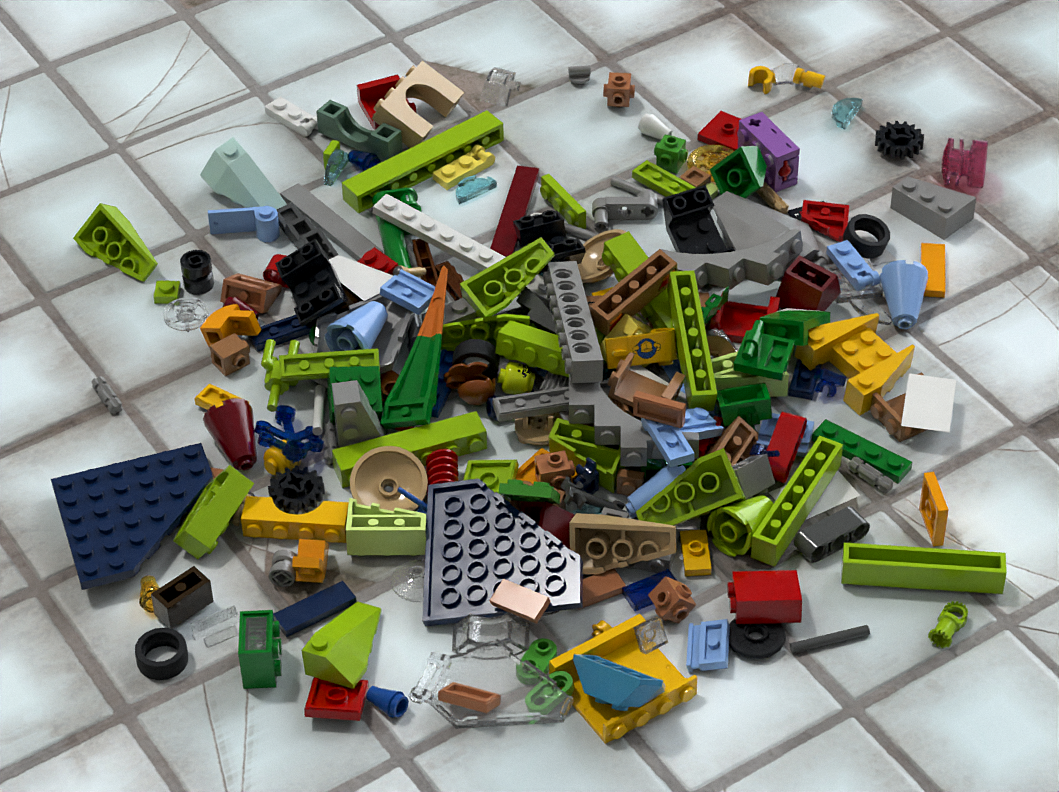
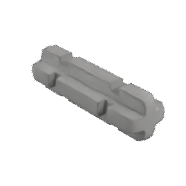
[91,376,123,414]
[321,422,337,465]
[848,457,893,493]

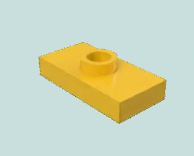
[194,383,249,410]
[680,530,712,576]

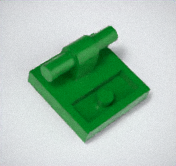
[733,320,795,381]

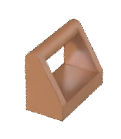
[220,273,282,313]

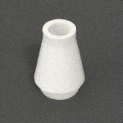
[638,113,673,140]

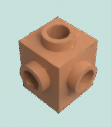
[603,72,635,107]
[535,451,575,489]
[648,576,696,623]

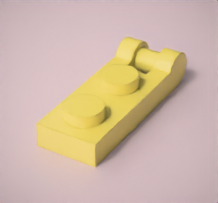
[432,144,495,190]

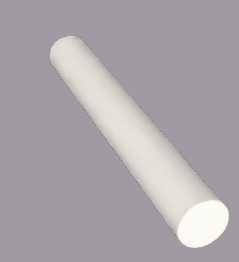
[312,385,325,435]

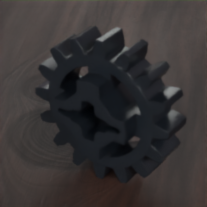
[875,121,924,160]
[268,466,325,514]

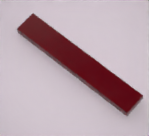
[490,165,539,257]

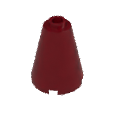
[203,398,257,471]

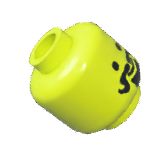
[497,362,535,395]

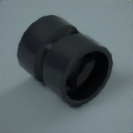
[180,250,214,295]

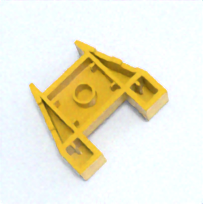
[795,313,915,416]

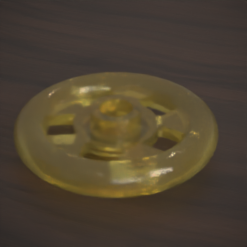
[687,145,734,182]

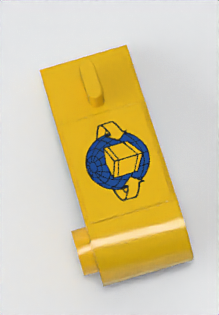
[604,328,677,369]

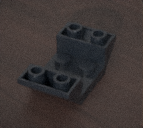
[662,185,735,254]
[513,210,586,274]
[275,239,348,327]

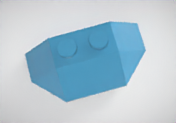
[573,654,666,711]

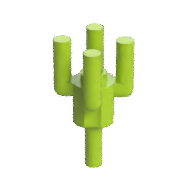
[261,339,300,412]

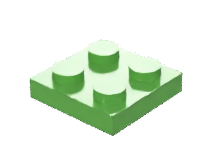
[499,479,560,505]

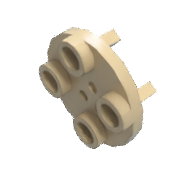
[515,412,564,446]

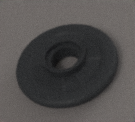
[729,619,786,659]

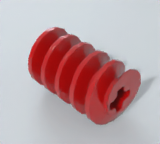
[426,449,459,498]

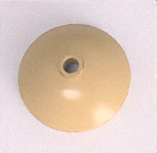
[577,229,626,283]
[350,446,428,511]

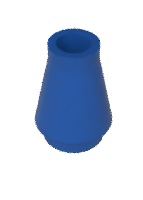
[366,686,409,718]

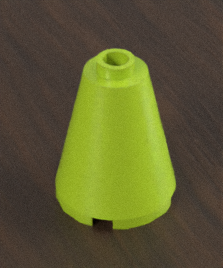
[707,495,773,557]

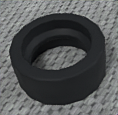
[843,214,890,259]
[452,339,500,380]
[135,627,188,680]

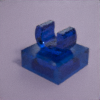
[813,369,847,397]

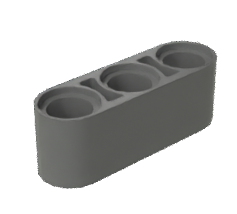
[793,506,870,563]

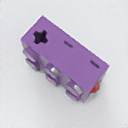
[736,112,800,192]

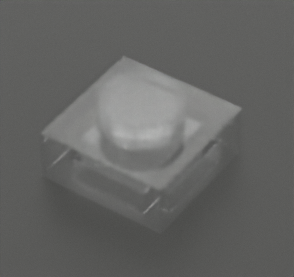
[634,616,668,654]

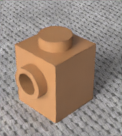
[210,333,250,377]

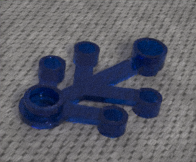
[255,405,324,462]

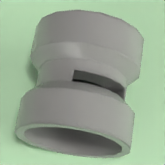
[268,550,297,587]

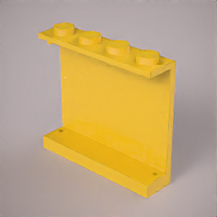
[549,614,698,744]

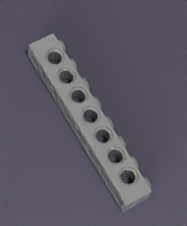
[543,261,603,383]

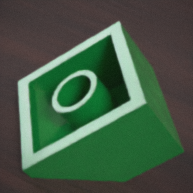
[709,146,767,199]

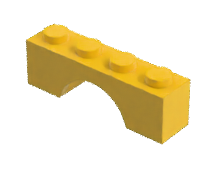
[241,496,349,543]

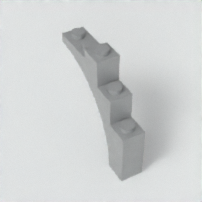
[651,228,803,290]
[569,374,699,466]

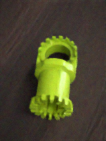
[928,601,968,649]

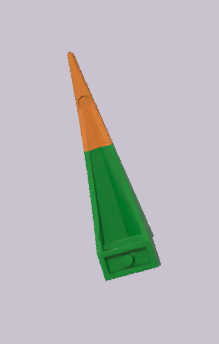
[380,266,448,429]

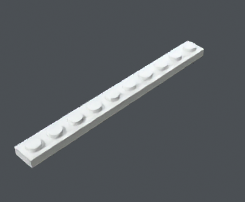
[373,194,550,308]

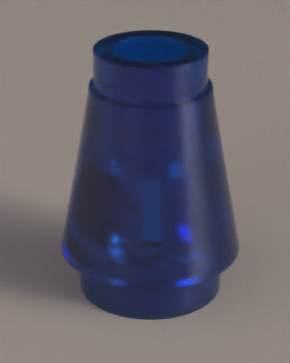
[348,150,381,172]

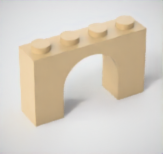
[372,61,464,148]

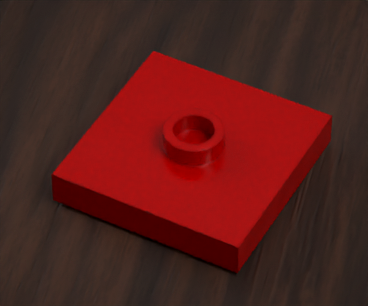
[697,111,741,153]
[304,677,369,721]

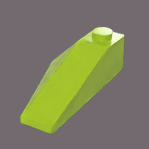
[301,601,382,689]

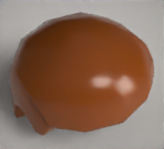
[458,378,496,405]

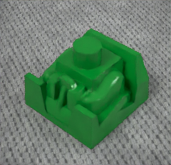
[717,382,772,431]

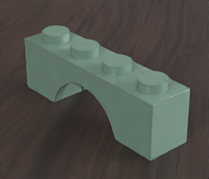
[316,100,403,161]

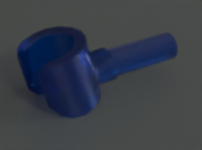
[749,443,780,457]

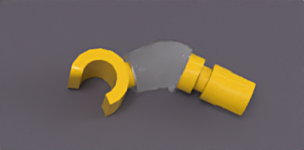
[748,63,825,94]

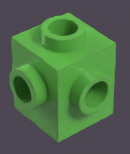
[654,134,688,174]

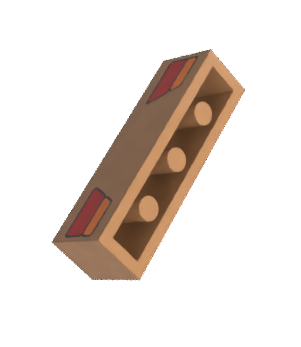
[590,249,677,336]

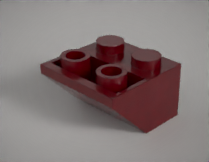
[776,255,841,311]
[520,502,575,549]

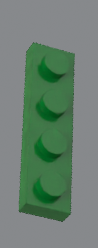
[811,419,912,484]

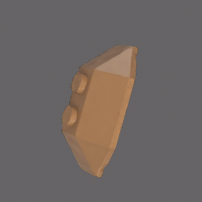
[704,416,759,466]

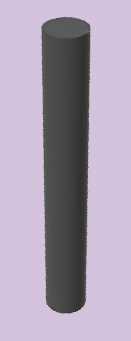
[790,625,870,654]

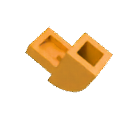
[200,304,262,347]
[292,539,329,583]

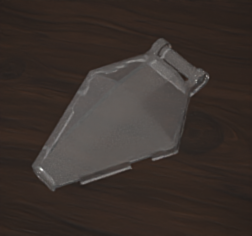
[408,639,573,729]

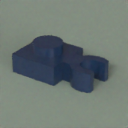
[573,457,599,495]

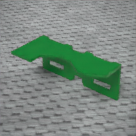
[701,286,729,324]

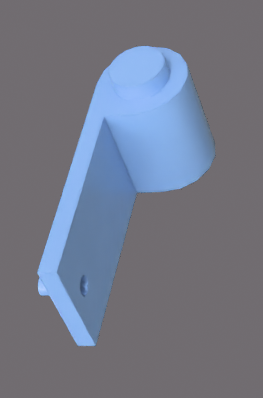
[208,206,280,242]

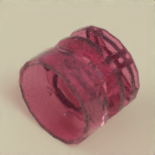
[941,137,988,188]

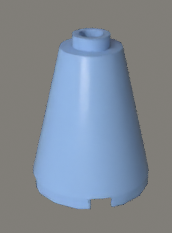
[880,260,928,329]
[325,301,388,352]
[625,464,686,520]

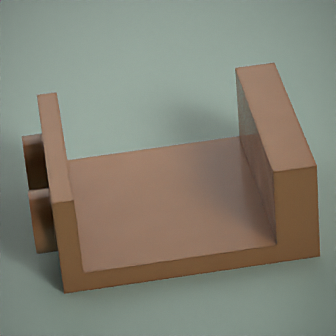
[607,352,686,407]
[870,372,927,442]

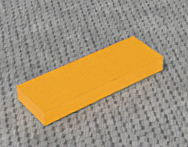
[921,243,945,298]

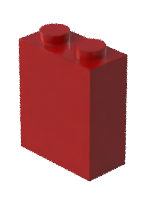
[727,570,802,624]

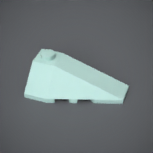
[200,137,287,210]

